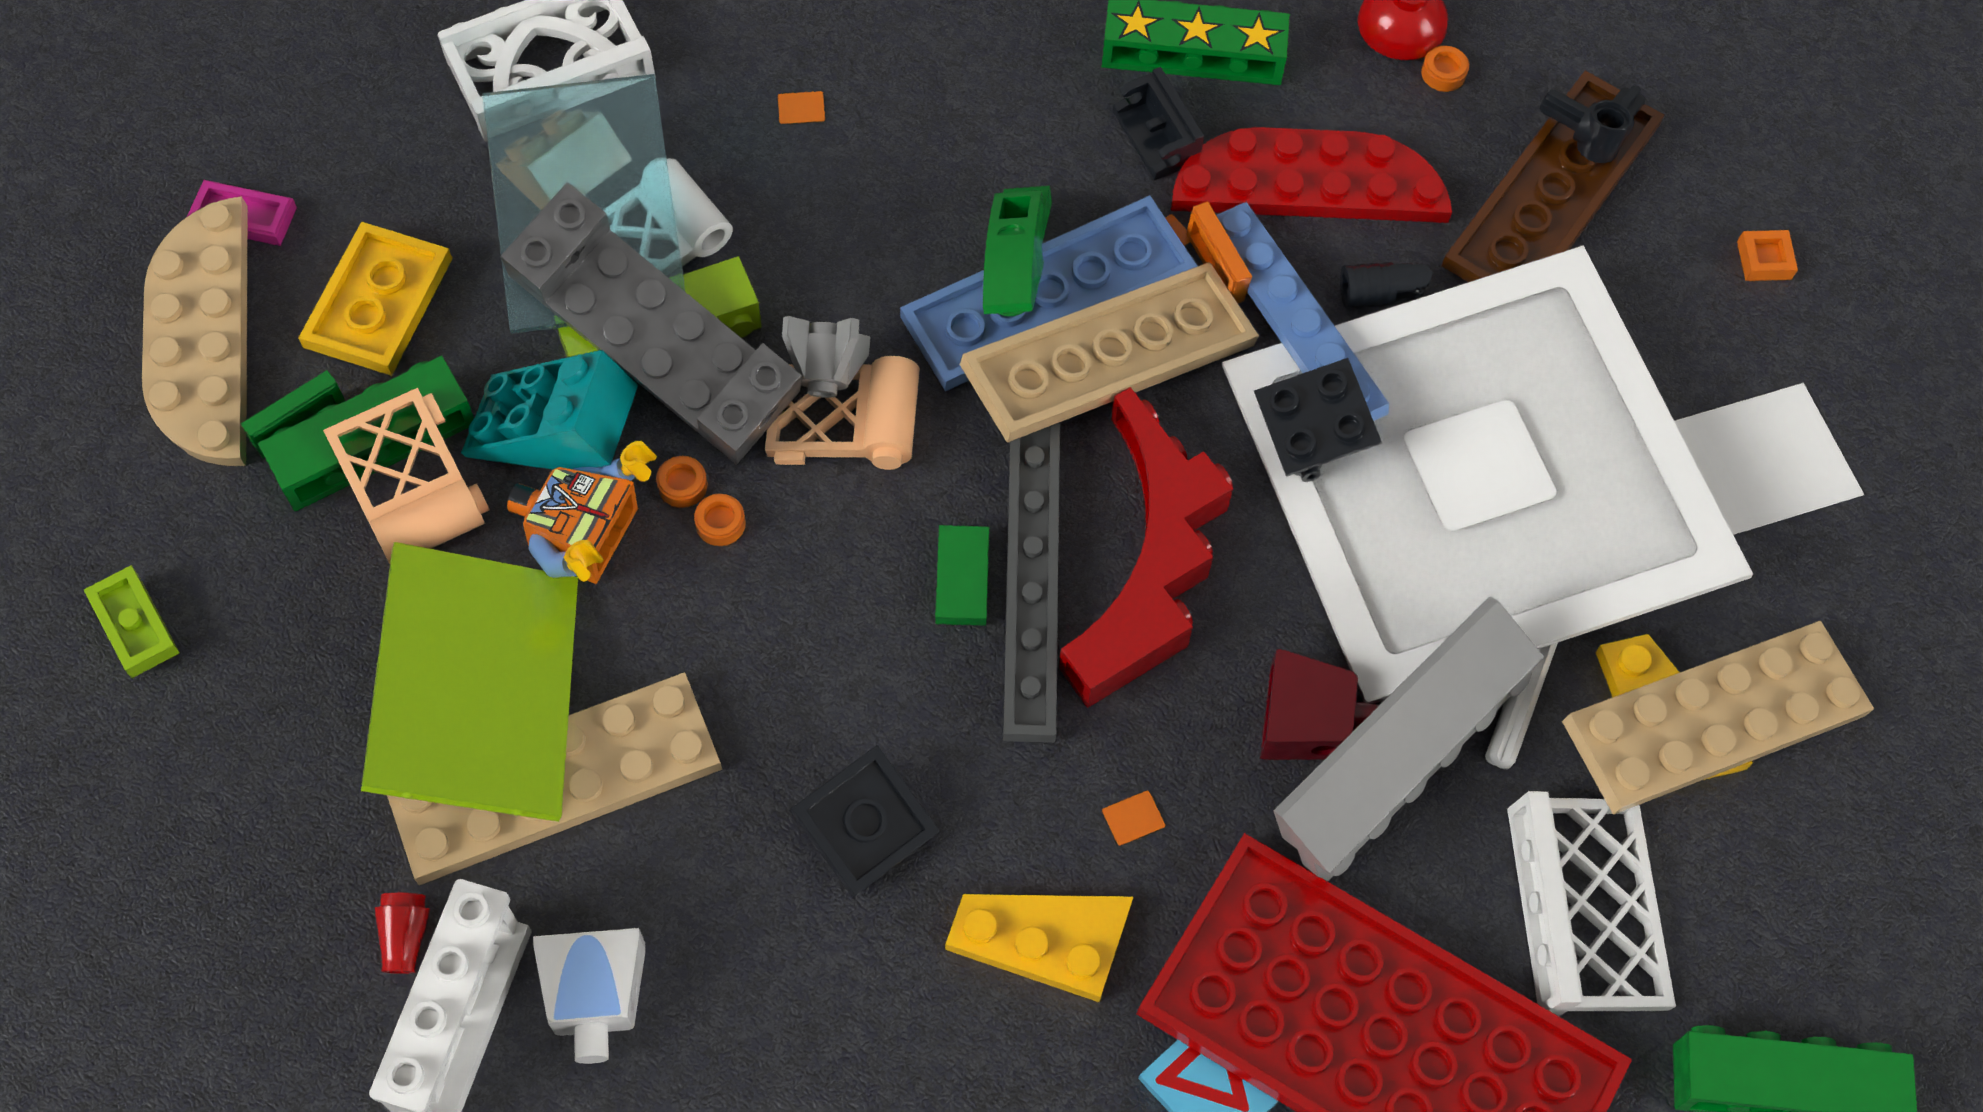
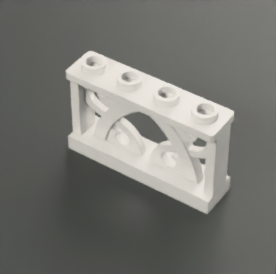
[438,0,655,142]
[369,879,532,1112]

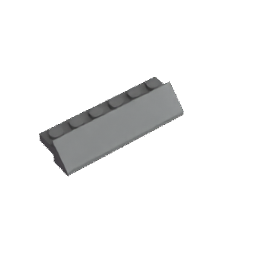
[1273,596,1544,881]

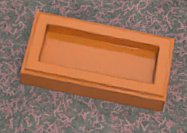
[1186,201,1252,303]

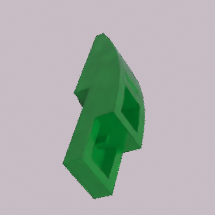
[983,186,1052,316]

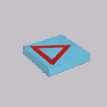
[1138,1040,1279,1112]

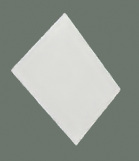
[1675,383,1864,535]

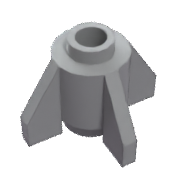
[782,316,870,398]

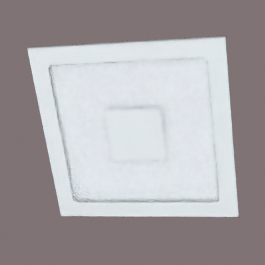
[1222,245,1753,704]

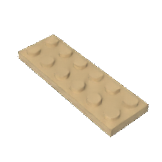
[960,262,1259,443]
[1562,621,1874,815]
[387,672,722,885]

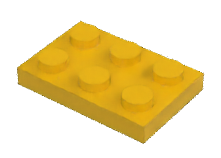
[298,221,453,376]

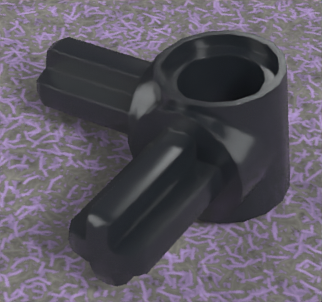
[1539,85,1645,163]

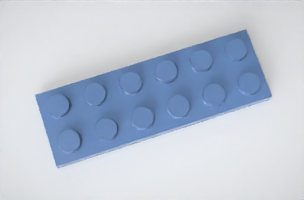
[900,195,1197,391]

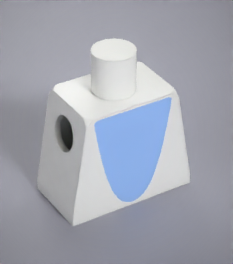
[533,928,645,1064]

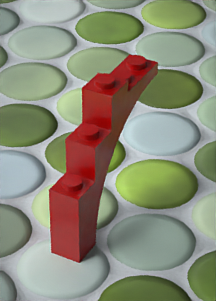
[1059,387,1233,708]

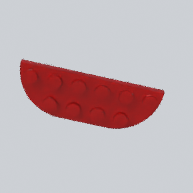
[1171,127,1452,223]

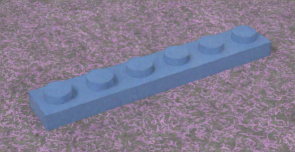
[1216,202,1389,421]

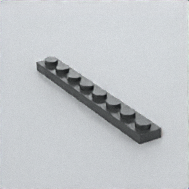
[1003,422,1060,743]

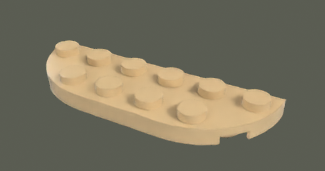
[142,196,248,466]

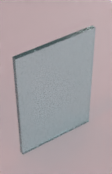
[482,74,685,334]

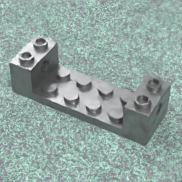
[500,181,802,465]

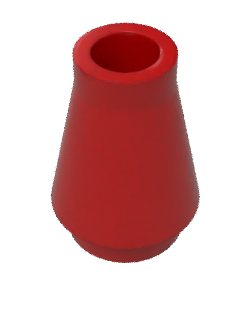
[375,893,431,974]

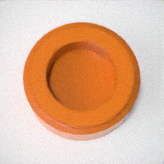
[1421,46,1469,92]
[656,456,708,508]
[694,494,746,546]

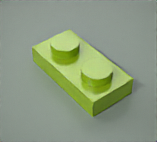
[84,565,180,678]

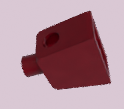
[1260,649,1379,760]

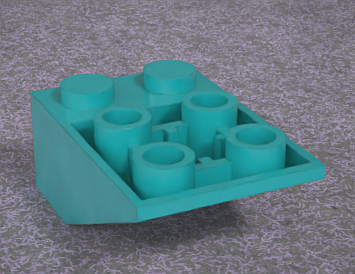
[461,350,638,470]

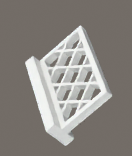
[1507,791,1676,1016]

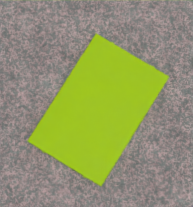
[361,542,578,822]

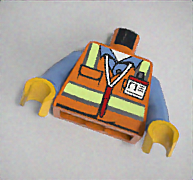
[507,441,657,584]

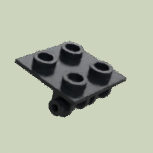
[1254,358,1382,482]

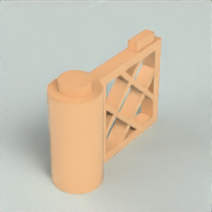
[765,356,920,470]
[323,388,490,564]

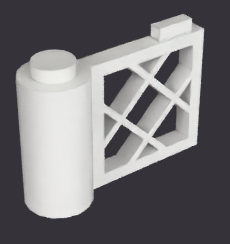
[604,158,733,277]

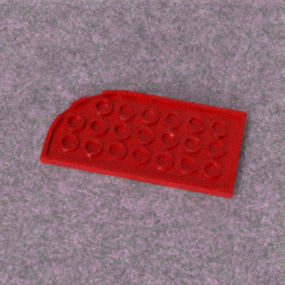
[1136,833,1632,1112]

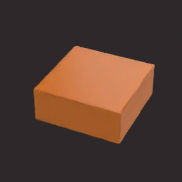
[1737,230,1798,281]

